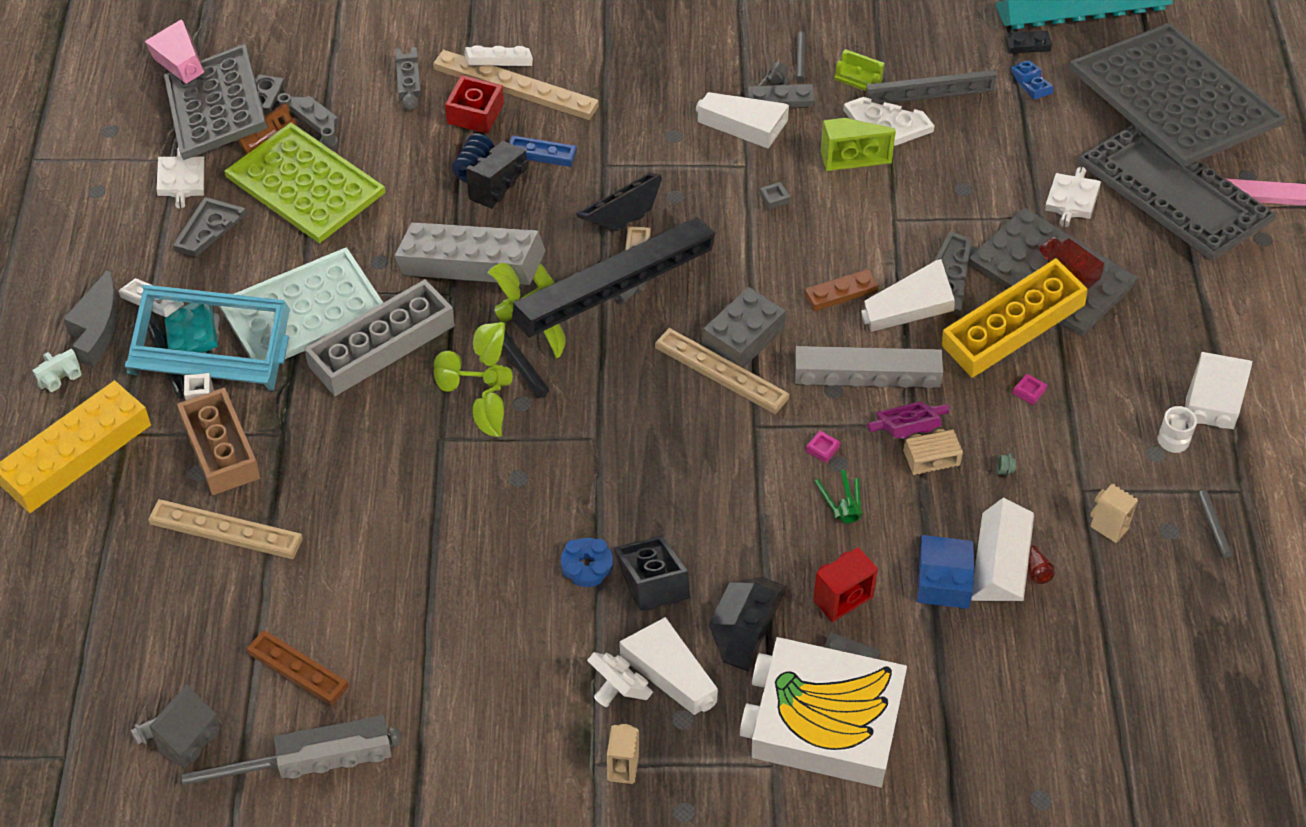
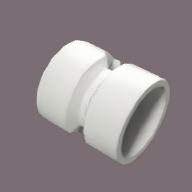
[1157,406,1197,453]

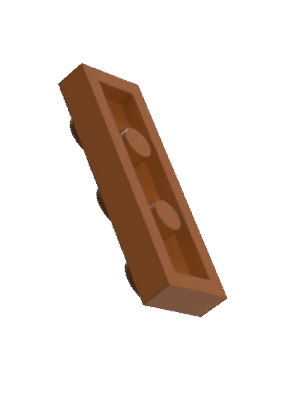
[804,269,879,311]

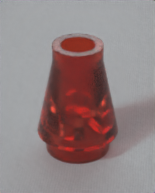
[1028,545,1055,584]

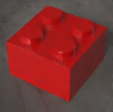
[445,75,504,134]
[813,547,878,623]

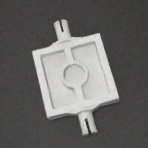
[157,147,205,208]
[1045,167,1101,227]

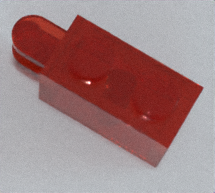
[1039,237,1105,289]

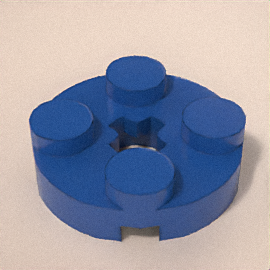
[561,538,613,587]

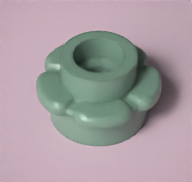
[997,453,1016,477]

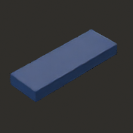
[509,135,577,167]

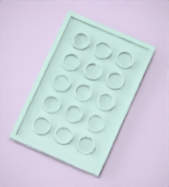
[219,247,383,360]

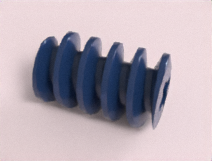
[452,134,495,183]

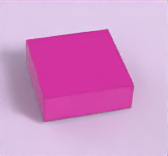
[1013,373,1047,405]
[806,431,841,463]

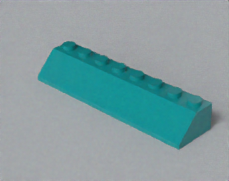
[995,0,1173,30]

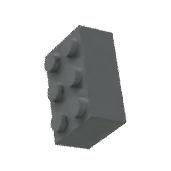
[703,287,786,368]

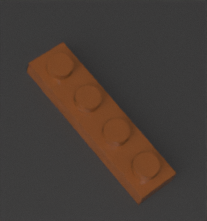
[247,630,349,706]

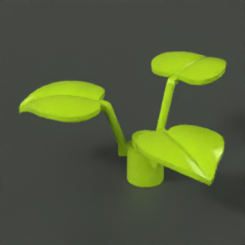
[487,263,566,359]
[433,322,513,437]

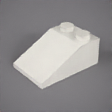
[1185,352,1252,429]

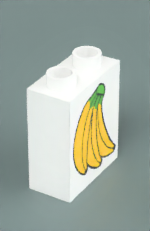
[740,637,907,788]

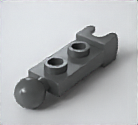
[395,47,421,111]

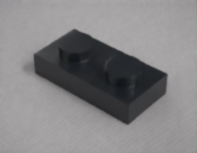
[1005,30,1052,54]

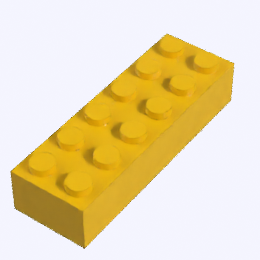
[942,258,1088,378]
[0,380,151,513]

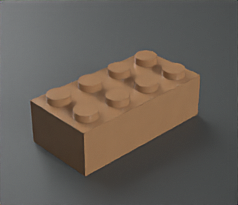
[177,388,261,496]

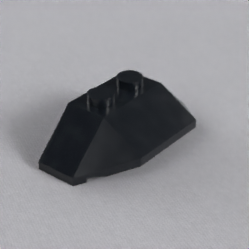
[576,172,662,231]
[709,577,787,672]

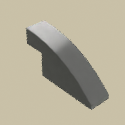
[64,271,118,368]

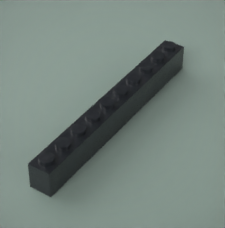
[512,217,715,338]

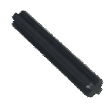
[502,331,549,398]

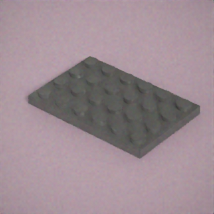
[164,44,268,160]
[968,207,1138,337]

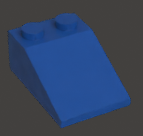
[916,535,974,609]

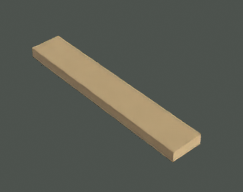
[655,328,789,415]
[148,499,303,559]

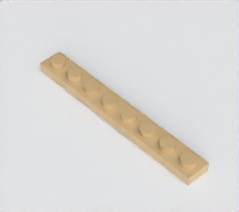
[433,50,599,120]

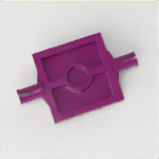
[867,401,949,438]

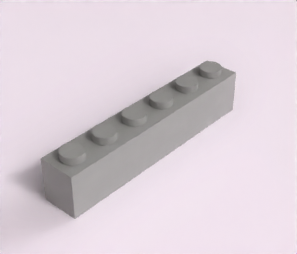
[794,346,943,388]

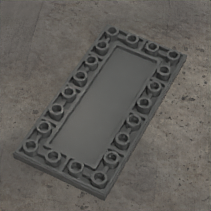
[1078,124,1277,261]

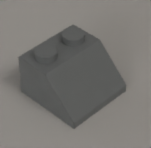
[149,685,221,769]

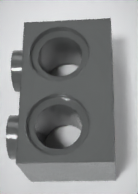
[256,74,286,115]

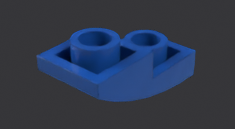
[1011,61,1053,100]

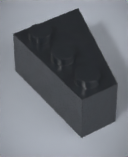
[466,141,528,209]

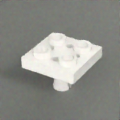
[587,652,653,707]

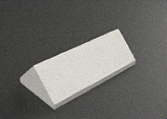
[971,498,1034,601]

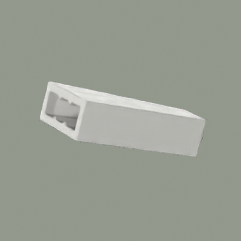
[696,92,789,149]
[861,259,955,332]
[620,617,718,715]

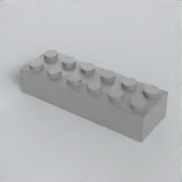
[394,222,546,285]
[304,279,455,396]

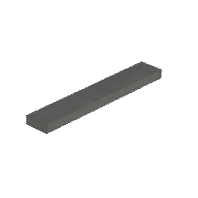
[865,70,996,104]

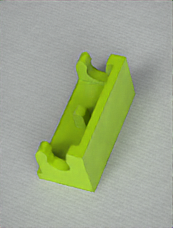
[834,49,885,91]

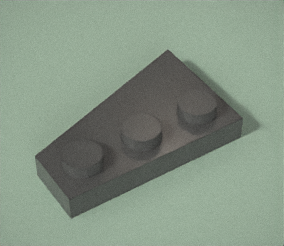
[173,197,247,257]

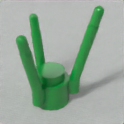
[815,469,863,524]

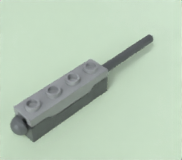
[181,715,402,785]

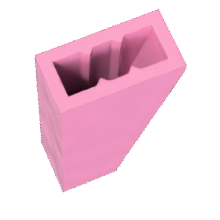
[145,20,204,83]

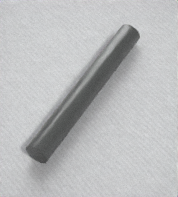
[796,32,806,82]
[1198,490,1232,558]

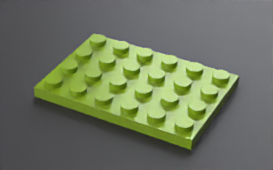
[225,123,386,244]

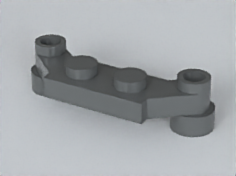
[277,93,339,152]

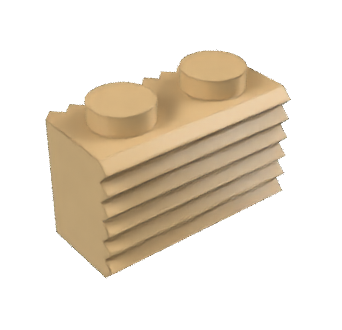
[903,429,963,475]
[1090,484,1138,543]
[607,724,639,784]

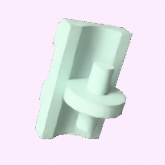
[32,349,82,392]

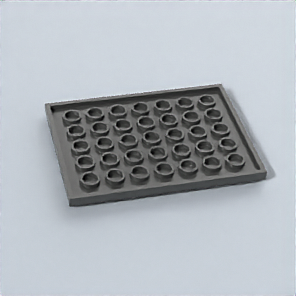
[1069,23,1287,167]

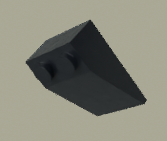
[614,535,690,611]

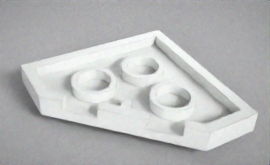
[843,97,934,146]

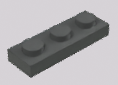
[748,84,815,107]

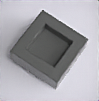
[760,182,790,209]

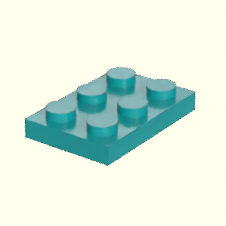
[164,303,218,353]

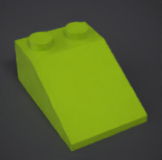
[821,118,896,171]

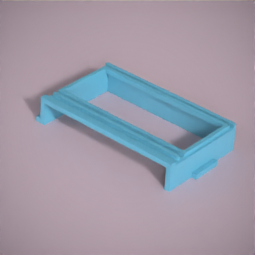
[125,285,290,391]

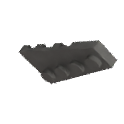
[934,231,971,317]

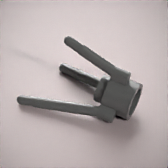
[758,61,790,86]

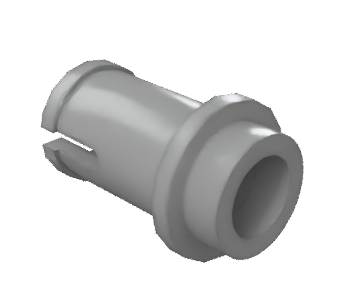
[130,715,159,745]

